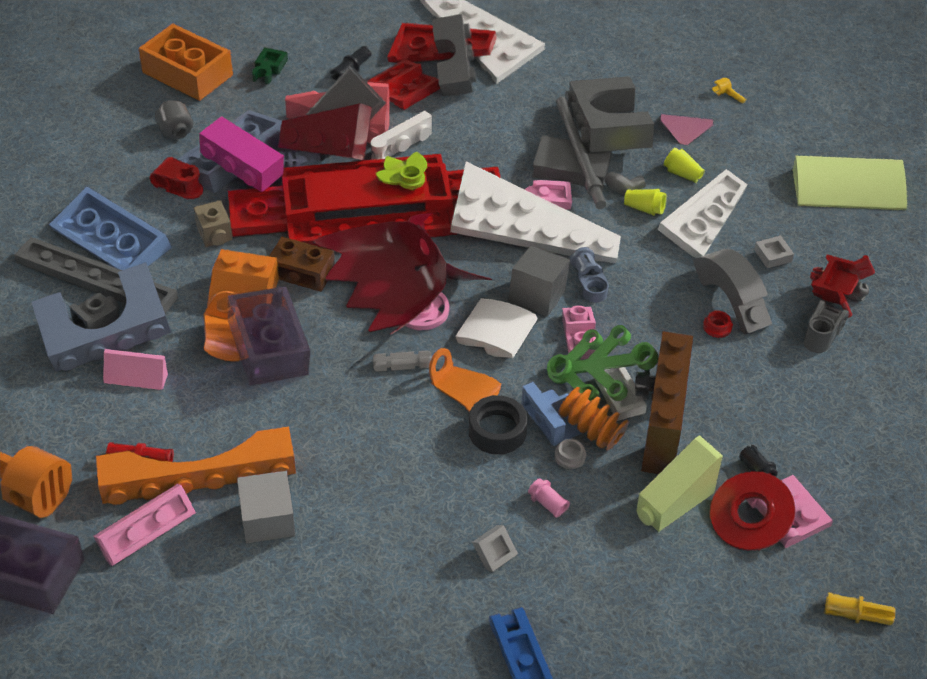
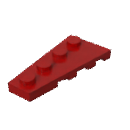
[387,23,497,63]

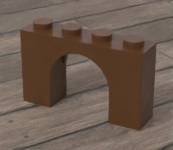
[641,331,693,474]

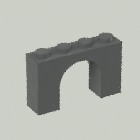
[565,76,654,153]

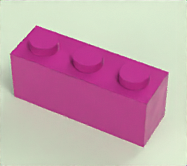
[199,116,284,192]

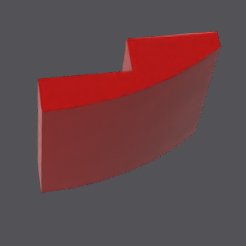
[368,59,440,110]

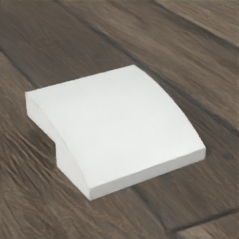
[455,298,538,358]

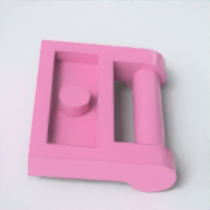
[746,475,833,548]

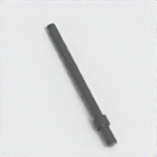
[556,97,606,209]

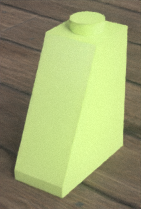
[636,435,723,532]

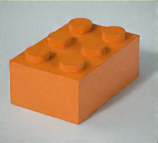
[138,23,233,101]

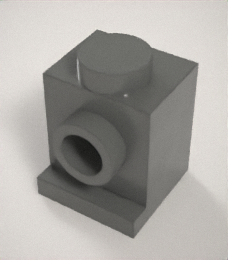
[69,292,120,329]

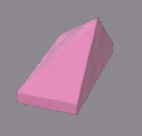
[660,114,713,145]

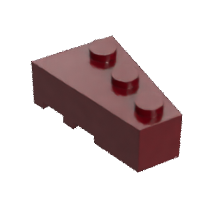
[278,103,372,160]

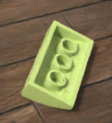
[793,156,907,210]

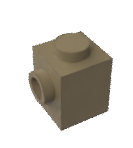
[194,200,233,247]

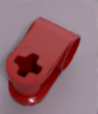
[149,157,204,199]

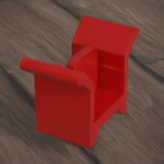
[810,254,875,318]

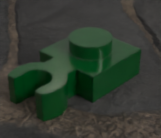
[252,47,288,84]

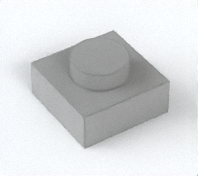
[754,236,794,269]
[472,525,518,572]

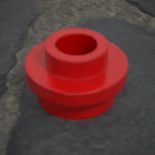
[703,310,733,338]

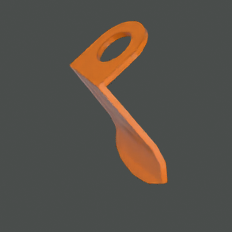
[203,291,248,361]
[429,348,501,412]

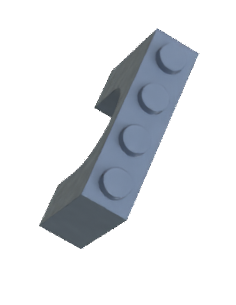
[32,262,172,372]

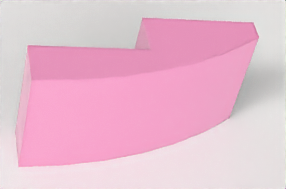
[562,306,596,360]

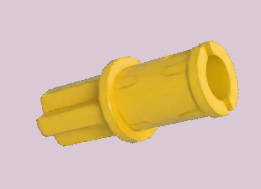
[824,592,895,625]

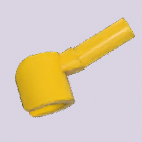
[712,78,747,104]

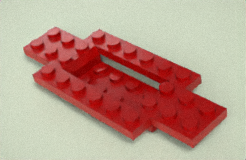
[228,154,501,248]

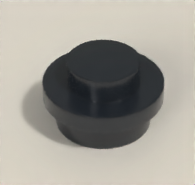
[635,369,655,400]

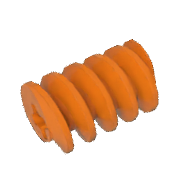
[558,387,629,451]

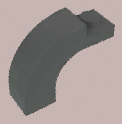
[693,249,772,334]

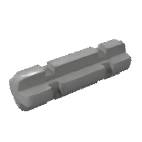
[373,350,432,372]

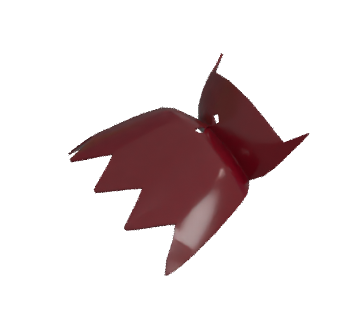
[313,213,492,335]

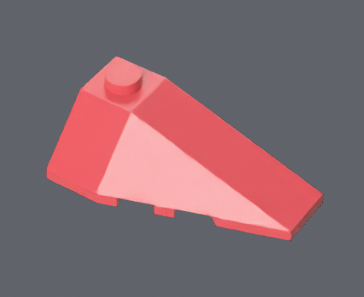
[285,82,390,143]

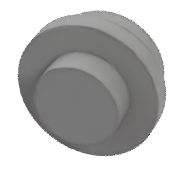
[555,439,586,469]

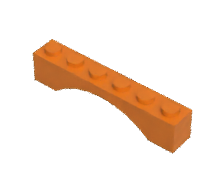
[96,426,296,505]

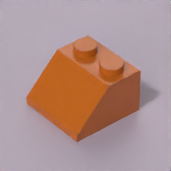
[207,249,279,321]

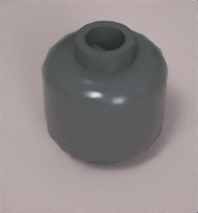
[155,100,193,139]

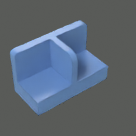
[521,382,582,446]

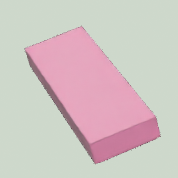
[93,484,196,566]

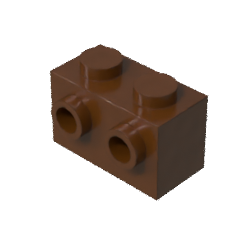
[269,237,335,292]

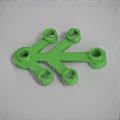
[547,325,658,401]

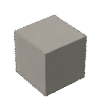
[237,471,295,543]

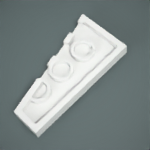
[658,169,747,258]

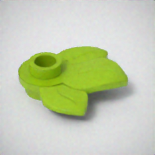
[376,152,427,190]

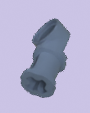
[570,247,609,303]

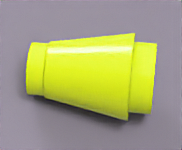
[663,148,705,183]
[624,189,667,216]

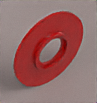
[710,471,796,551]

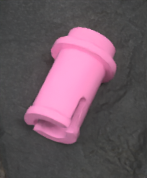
[528,478,570,518]

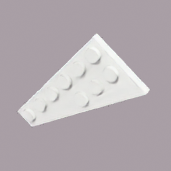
[419,0,545,83]
[450,162,621,263]

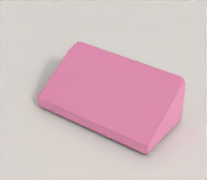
[103,349,168,390]

